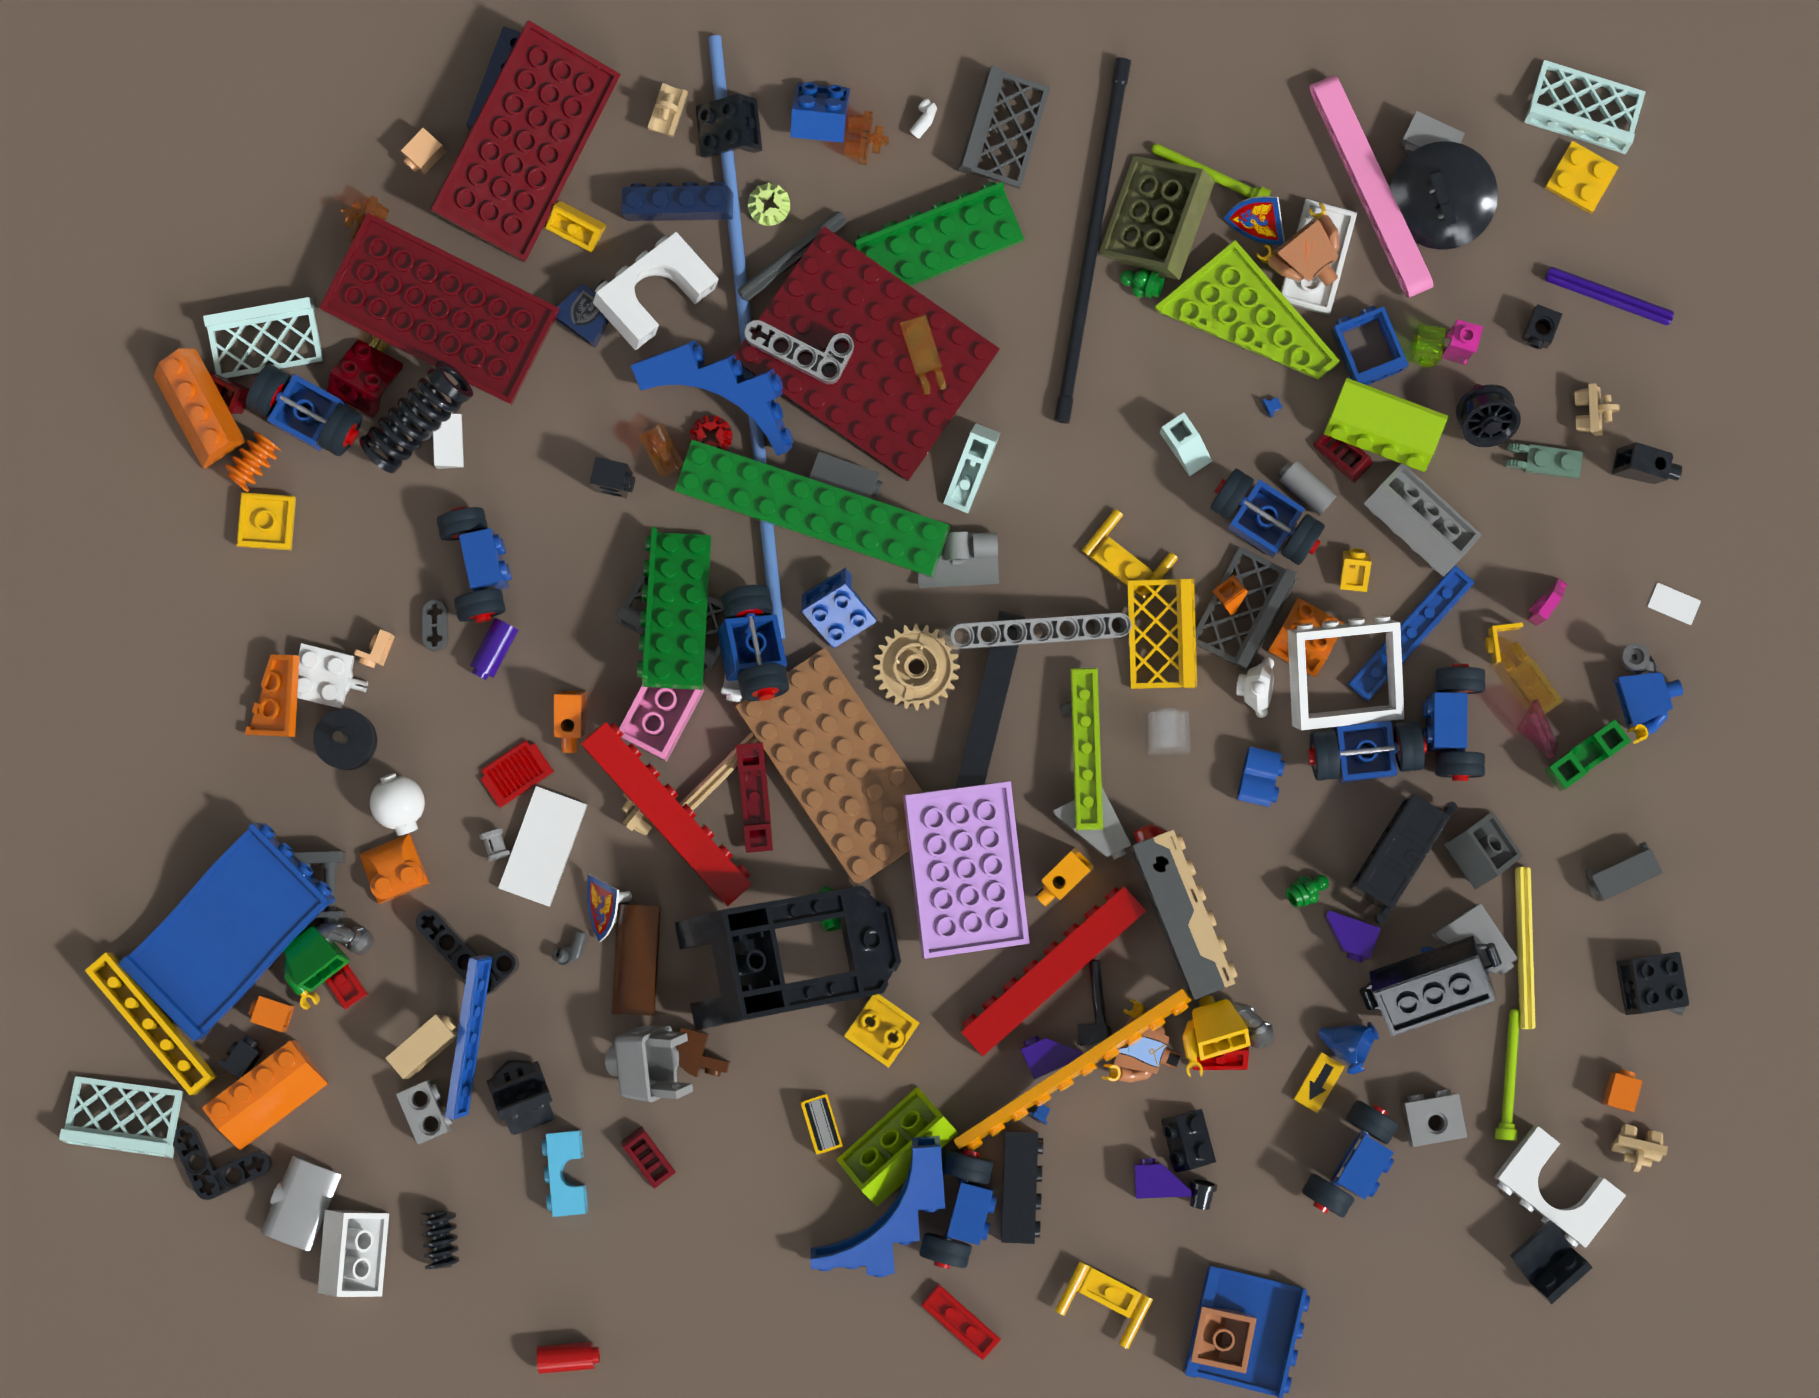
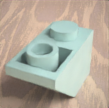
[1160,412,1212,476]

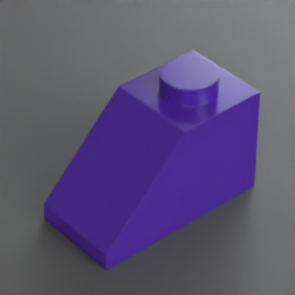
[1324,910,1381,963]
[1020,1035,1083,1080]
[1133,1158,1191,1199]

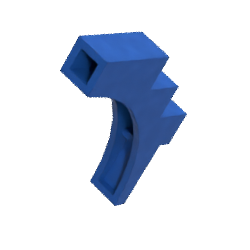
[631,340,793,456]
[810,1136,945,1277]

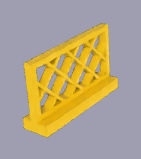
[1128,578,1197,689]

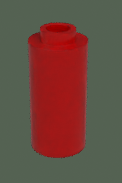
[537,1341,600,1374]

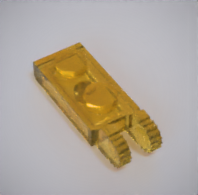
[900,315,946,394]
[1500,642,1563,718]

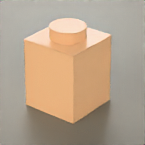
[401,128,446,175]

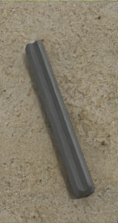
[738,211,847,301]

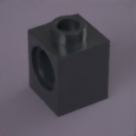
[1522,304,1563,349]

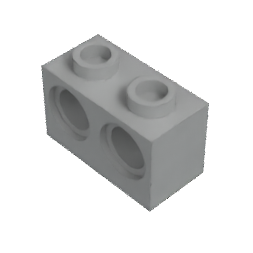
[396,1080,453,1145]

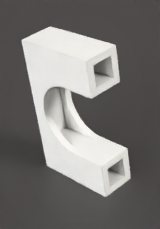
[593,232,719,350]
[1494,1125,1626,1248]

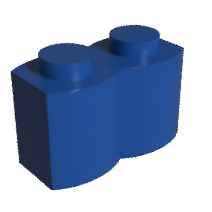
[1236,747,1285,807]

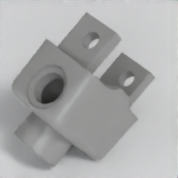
[605,1026,693,1102]

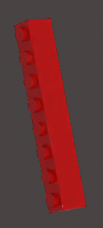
[580,722,752,906]
[961,886,1146,1056]

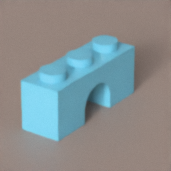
[542,1130,588,1217]

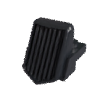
[486,1060,554,1135]

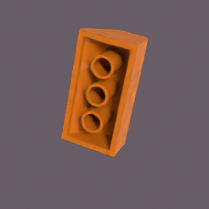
[153,348,246,469]
[202,1040,329,1150]

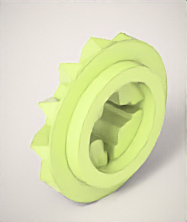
[747,183,790,226]

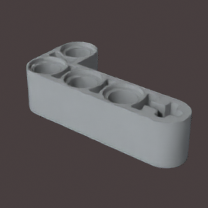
[745,320,854,384]

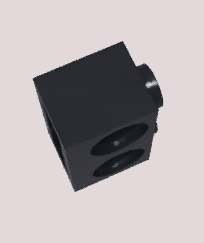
[590,457,635,498]

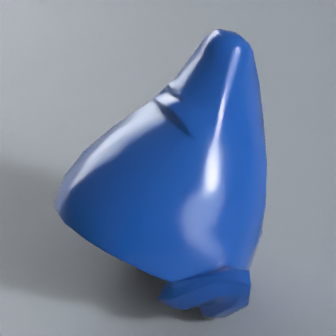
[1318,1022,1379,1074]

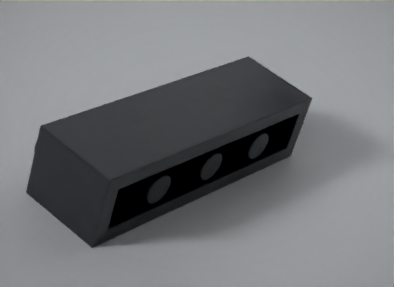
[1001,1131,1043,1244]

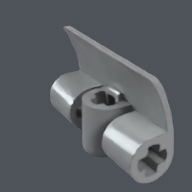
[918,532,999,588]
[261,1155,341,1251]

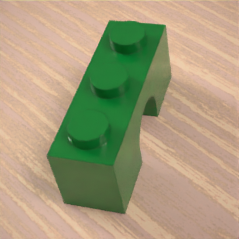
[1543,720,1632,791]

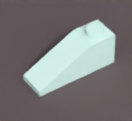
[943,423,1001,513]

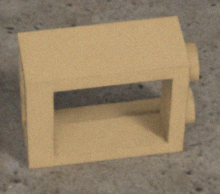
[385,1014,459,1079]

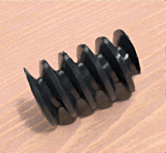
[421,1210,459,1269]

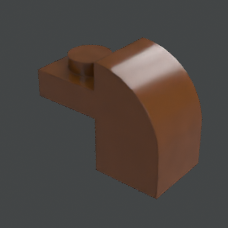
[676,1028,730,1077]

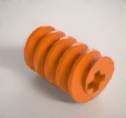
[225,432,283,492]

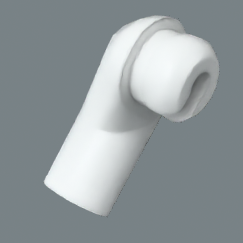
[910,99,937,139]

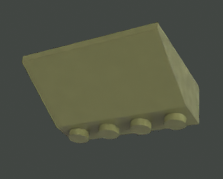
[1098,156,1215,280]

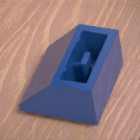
[790,82,850,143]

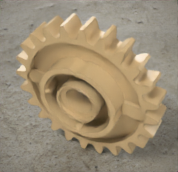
[873,624,960,711]

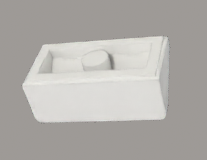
[433,414,464,469]

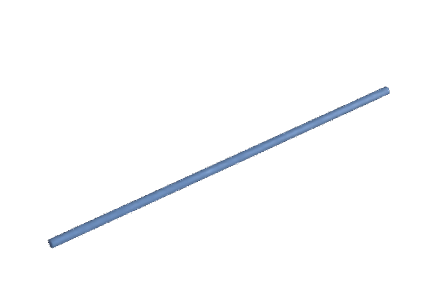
[708,35,786,640]

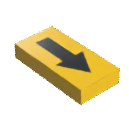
[1293,1052,1345,1113]

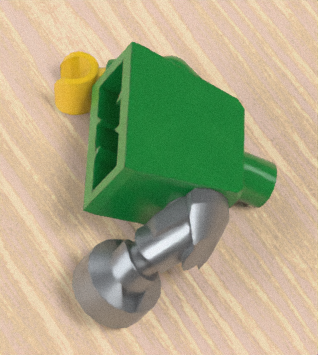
[284,922,373,1009]

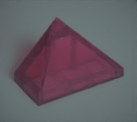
[1517,699,1557,759]

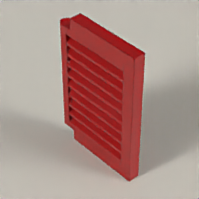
[481,739,554,808]

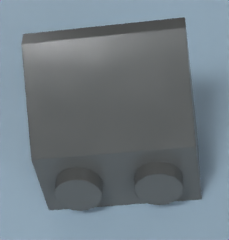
[1444,811,1523,889]

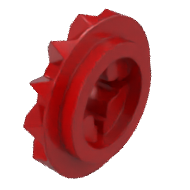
[690,415,733,451]

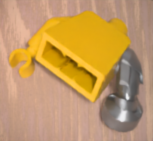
[1182,995,1274,1078]

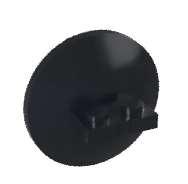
[1390,141,1498,250]

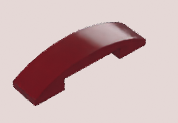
[736,742,773,853]

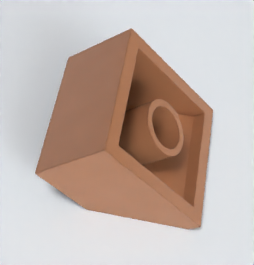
[1191,1306,1257,1374]

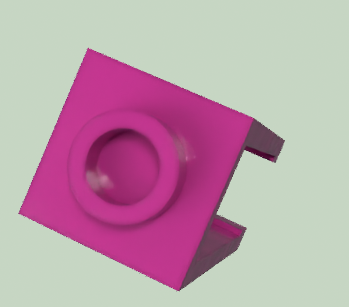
[1440,319,1483,365]

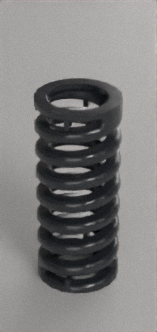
[359,360,473,473]

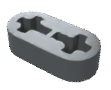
[422,600,448,652]

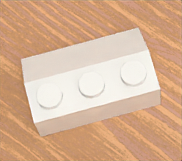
[317,1210,389,1297]

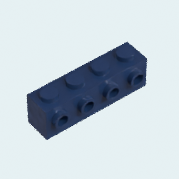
[466,26,520,131]
[621,182,733,221]

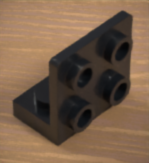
[696,93,762,158]
[1616,952,1689,1015]
[1510,1220,1592,1304]

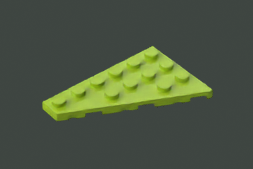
[1155,240,1340,380]

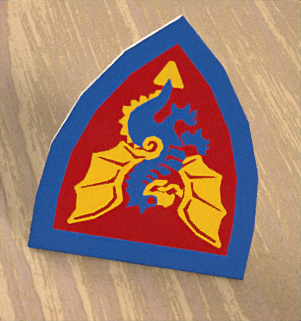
[1223,196,1285,245]
[587,874,632,942]

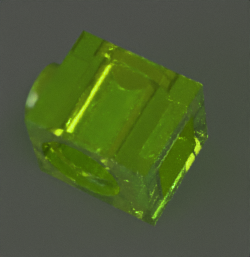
[1411,324,1446,367]

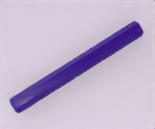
[1545,267,1674,326]

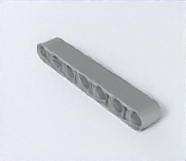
[944,613,1132,650]

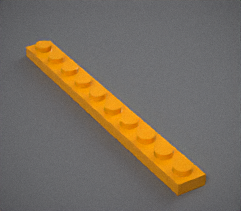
[954,989,1192,1151]

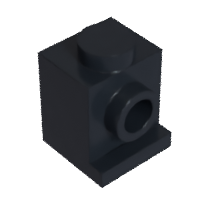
[217,1035,264,1079]

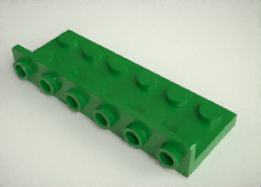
[854,181,1025,287]
[637,527,711,690]

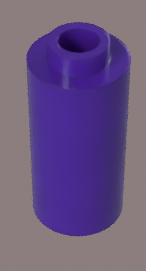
[469,618,519,680]

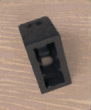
[1611,442,1682,484]

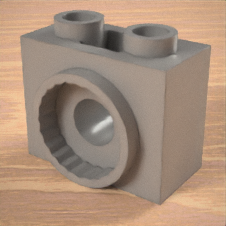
[1401,1089,1467,1147]

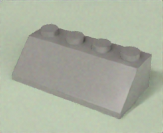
[1364,464,1482,577]

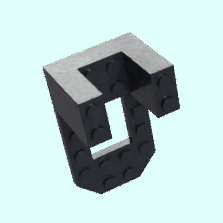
[675,886,901,1031]

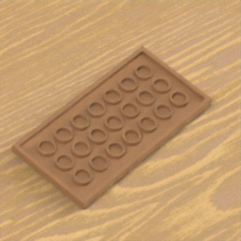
[735,648,923,887]

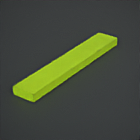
[1070,668,1103,831]

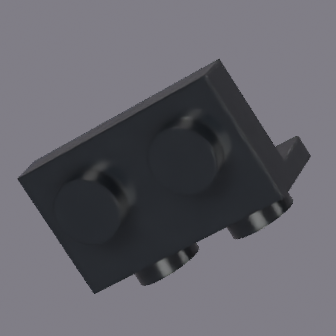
[1161,1109,1216,1172]

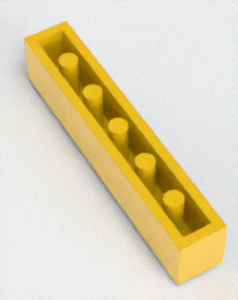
[85,952,218,1095]

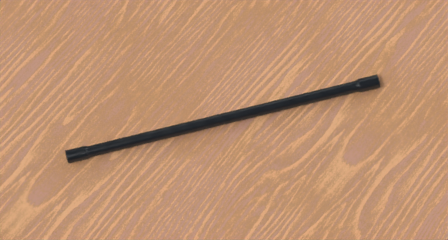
[1054,57,1131,424]

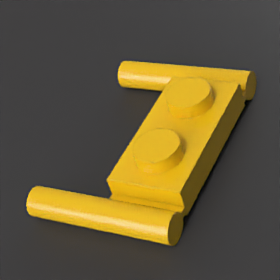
[1081,509,1178,600]
[1055,1261,1153,1349]

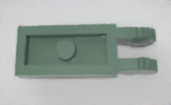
[1505,443,1583,479]

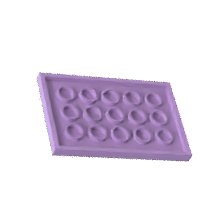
[903,781,1029,959]

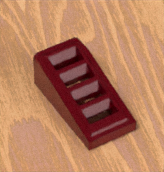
[208,371,250,414]
[1313,433,1372,483]
[620,1126,676,1189]

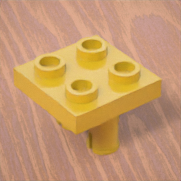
[844,994,920,1068]

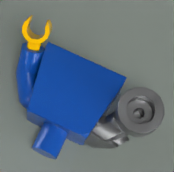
[1613,643,1683,744]

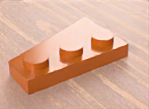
[244,654,300,737]

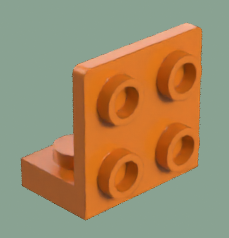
[1268,598,1344,677]

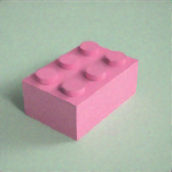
[619,686,705,762]

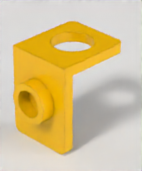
[1485,623,1523,665]

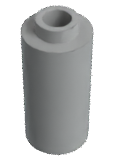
[1279,461,1337,516]

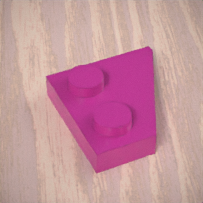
[1528,578,1567,626]

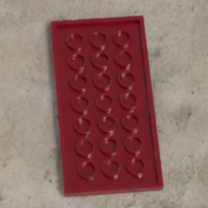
[430,20,621,262]
[319,212,560,405]

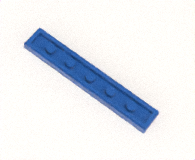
[1347,565,1475,702]
[445,955,492,1120]

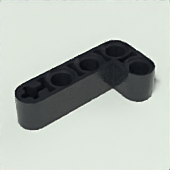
[416,910,519,995]

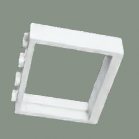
[1287,616,1404,730]

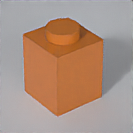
[249,996,295,1032]
[1602,1069,1642,1112]

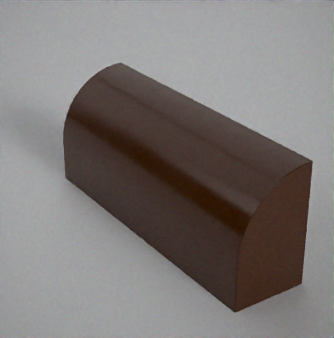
[612,905,661,1016]

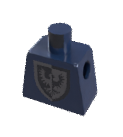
[555,279,609,348]

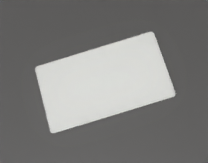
[1648,583,1701,625]

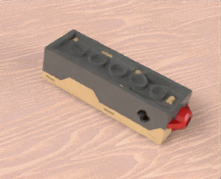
[1129,824,1237,1000]

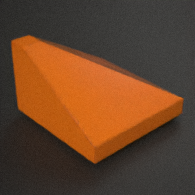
[1212,575,1248,616]

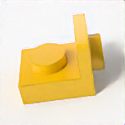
[1339,548,1372,592]

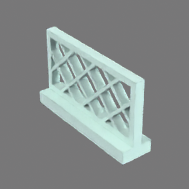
[1524,60,1646,154]
[203,297,324,378]
[59,1076,183,1158]

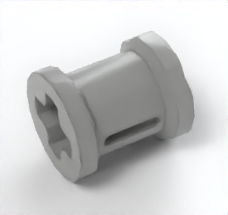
[479,828,510,862]

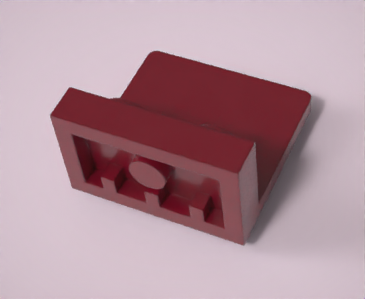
[327,339,403,418]

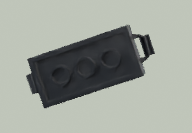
[1349,794,1457,924]
[1359,936,1502,1036]

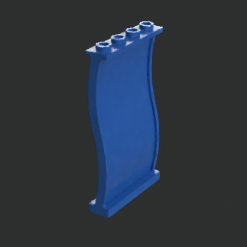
[119,823,336,1041]

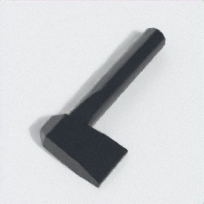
[1078,959,1112,1046]

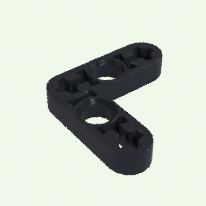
[173,1125,272,1200]

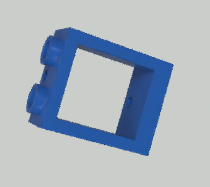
[1331,306,1409,385]

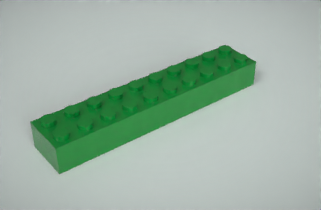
[674,440,950,578]

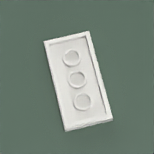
[1280,199,1357,316]
[498,786,588,907]

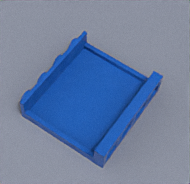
[1183,1264,1310,1398]

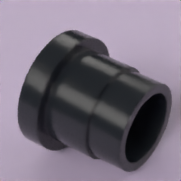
[1189,1179,1218,1210]

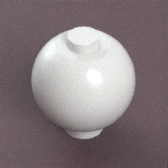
[370,773,425,836]

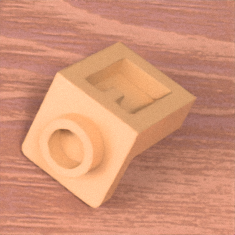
[354,629,395,668]

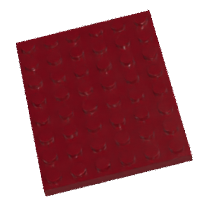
[734,226,1000,481]

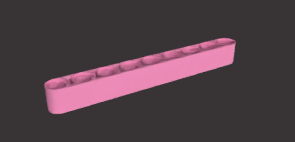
[1309,74,1434,298]

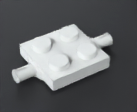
[297,643,368,709]

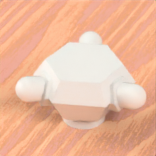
[1237,657,1274,718]

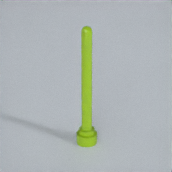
[1151,143,1272,198]
[1495,1009,1520,1141]

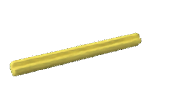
[1515,867,1535,1029]

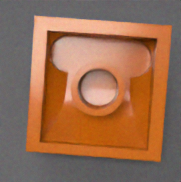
[359,833,430,904]

